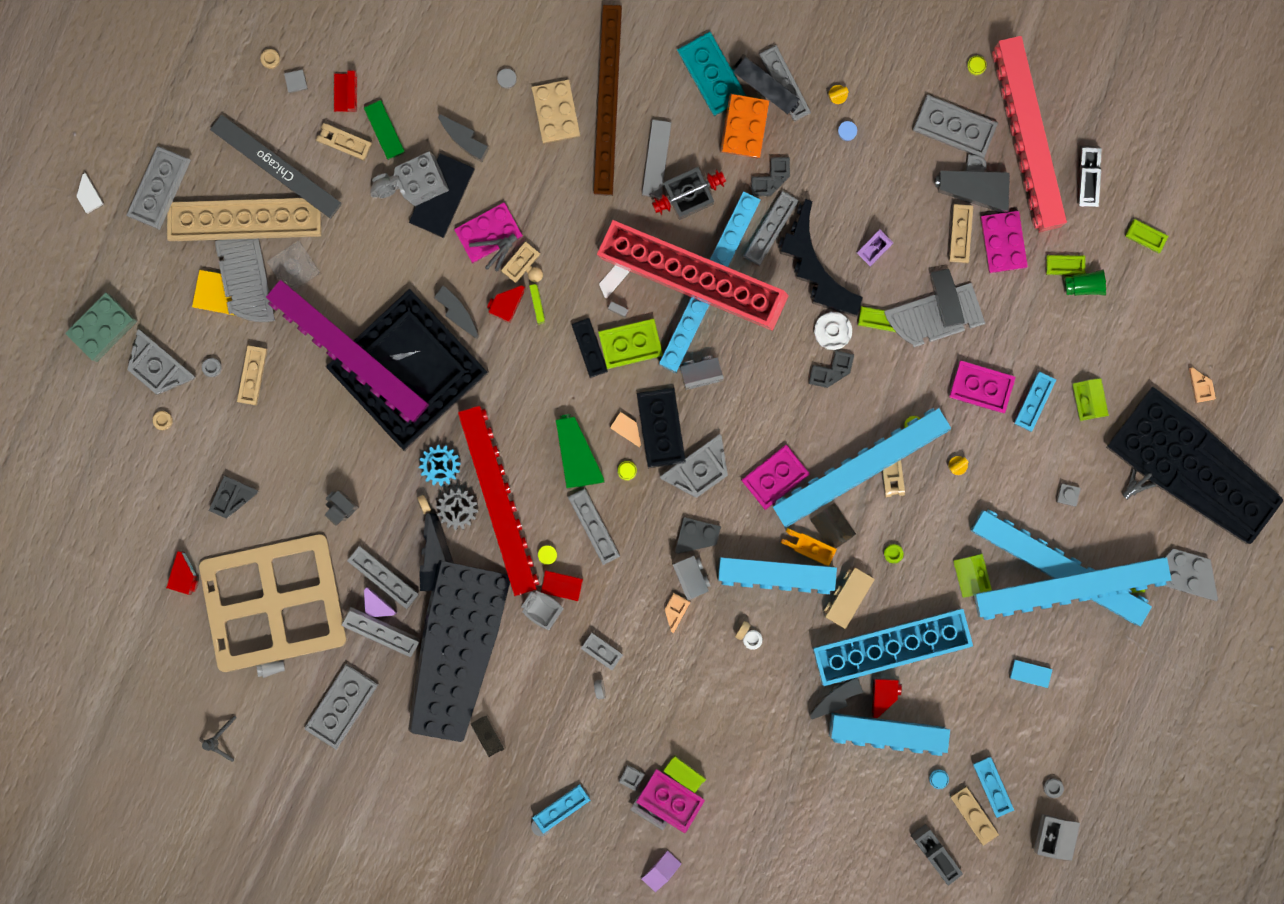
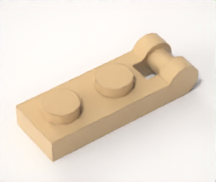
[315,123,372,161]
[882,460,905,498]

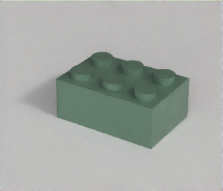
[65,293,137,362]

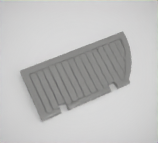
[215,238,275,322]
[884,283,985,347]

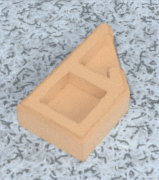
[1189,367,1216,403]
[610,412,641,448]
[665,593,690,633]

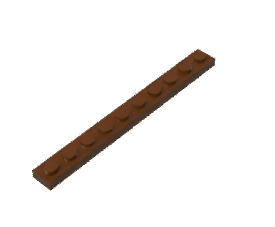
[594,5,622,196]

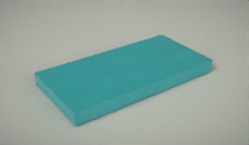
[677,32,747,117]

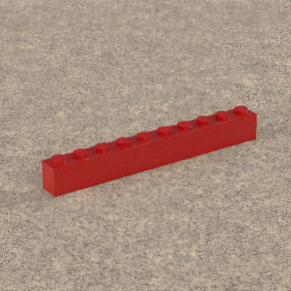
[458,406,540,596]

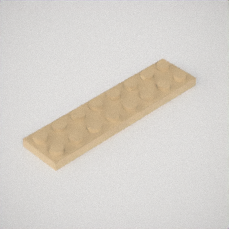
[167,198,321,241]

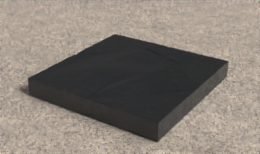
[325,289,489,451]

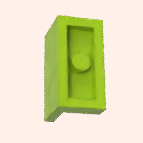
[1073,378,1109,421]
[954,553,992,598]
[663,755,706,793]

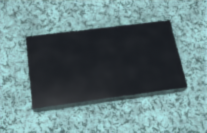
[409,153,475,238]
[637,388,686,469]

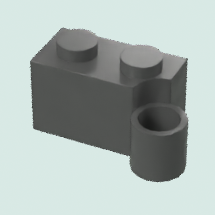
[325,491,359,526]

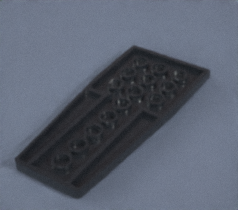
[1106,387,1283,544]
[408,560,510,742]

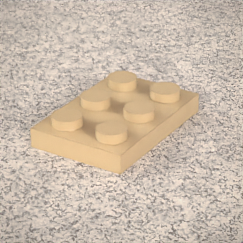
[532,80,580,144]

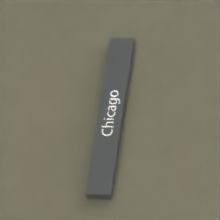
[210,115,342,219]

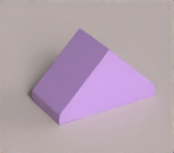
[857,230,893,266]
[364,587,397,617]
[641,850,682,892]

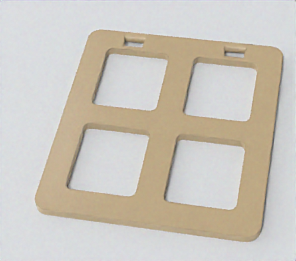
[199,534,347,672]

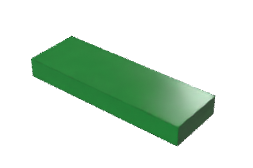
[364,100,405,160]

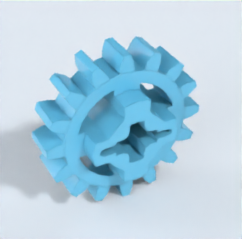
[419,445,461,486]

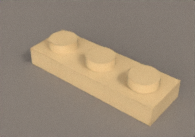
[949,204,973,264]
[237,346,268,406]
[950,786,999,846]

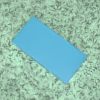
[1010,660,1053,688]

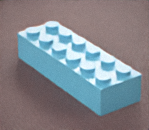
[718,558,837,594]
[829,713,950,756]

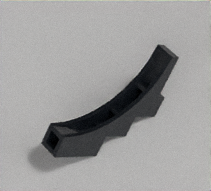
[778,199,863,317]

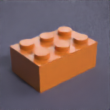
[720,94,769,159]

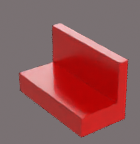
[334,71,357,112]
[541,570,583,601]

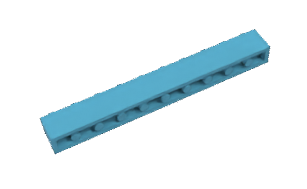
[659,191,760,373]
[773,408,951,528]
[970,509,1152,627]
[974,557,1171,620]

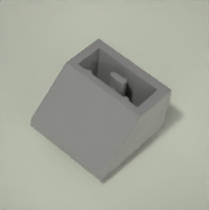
[1034,814,1080,861]

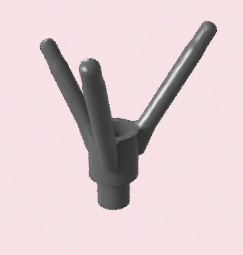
[469,233,517,271]
[1122,469,1156,500]
[199,716,236,762]

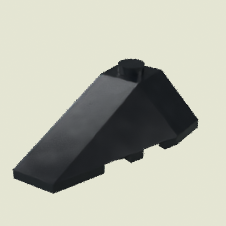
[419,513,454,591]

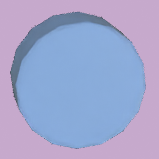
[838,121,857,141]

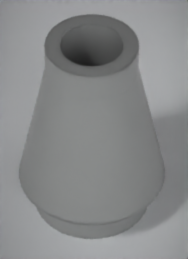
[256,660,285,678]

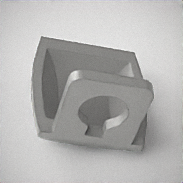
[521,591,564,630]

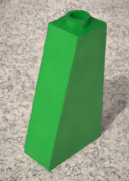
[556,414,605,489]

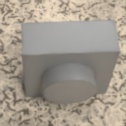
[1057,484,1081,507]

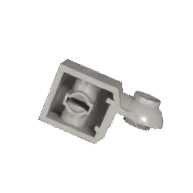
[370,151,449,206]

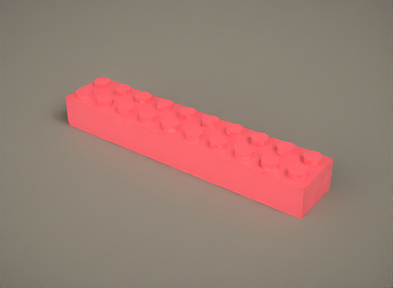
[992,36,1067,233]
[597,220,789,331]

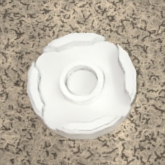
[814,312,852,350]

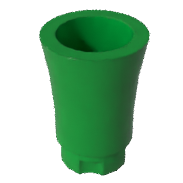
[1065,269,1106,296]

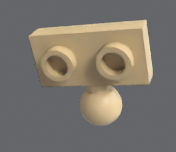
[501,241,543,283]

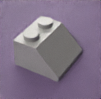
[680,355,724,390]
[672,556,711,600]

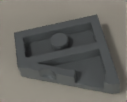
[209,476,259,519]
[675,517,721,554]

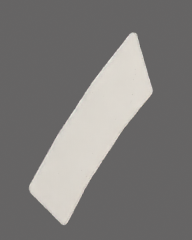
[599,265,630,298]

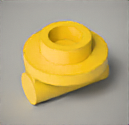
[828,85,849,104]
[948,456,969,475]

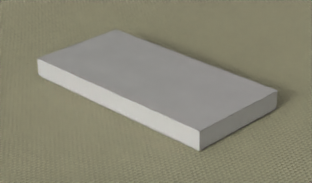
[913,95,998,158]
[126,146,191,230]
[304,664,379,750]

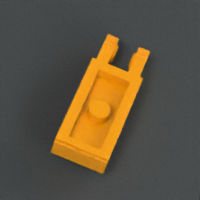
[781,528,837,567]

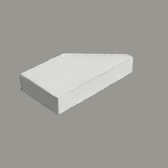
[77,173,104,214]

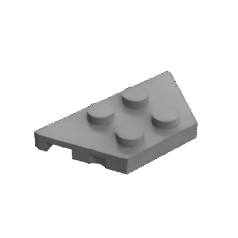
[127,329,196,395]
[660,434,728,498]
[1164,549,1218,601]

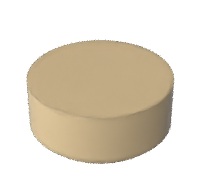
[260,49,280,69]
[153,411,173,430]
[417,495,431,515]
[735,620,751,640]

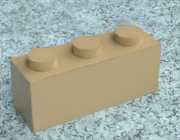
[823,567,875,629]

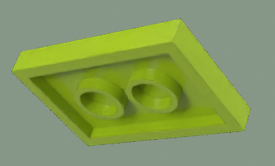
[598,319,663,369]

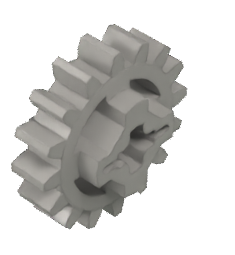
[436,488,479,530]

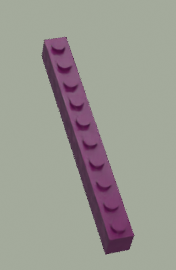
[266,280,429,422]

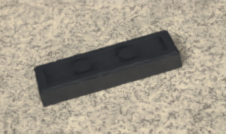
[571,318,608,378]

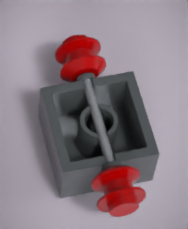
[652,167,726,220]

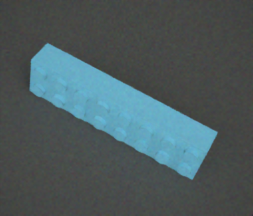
[812,608,973,686]

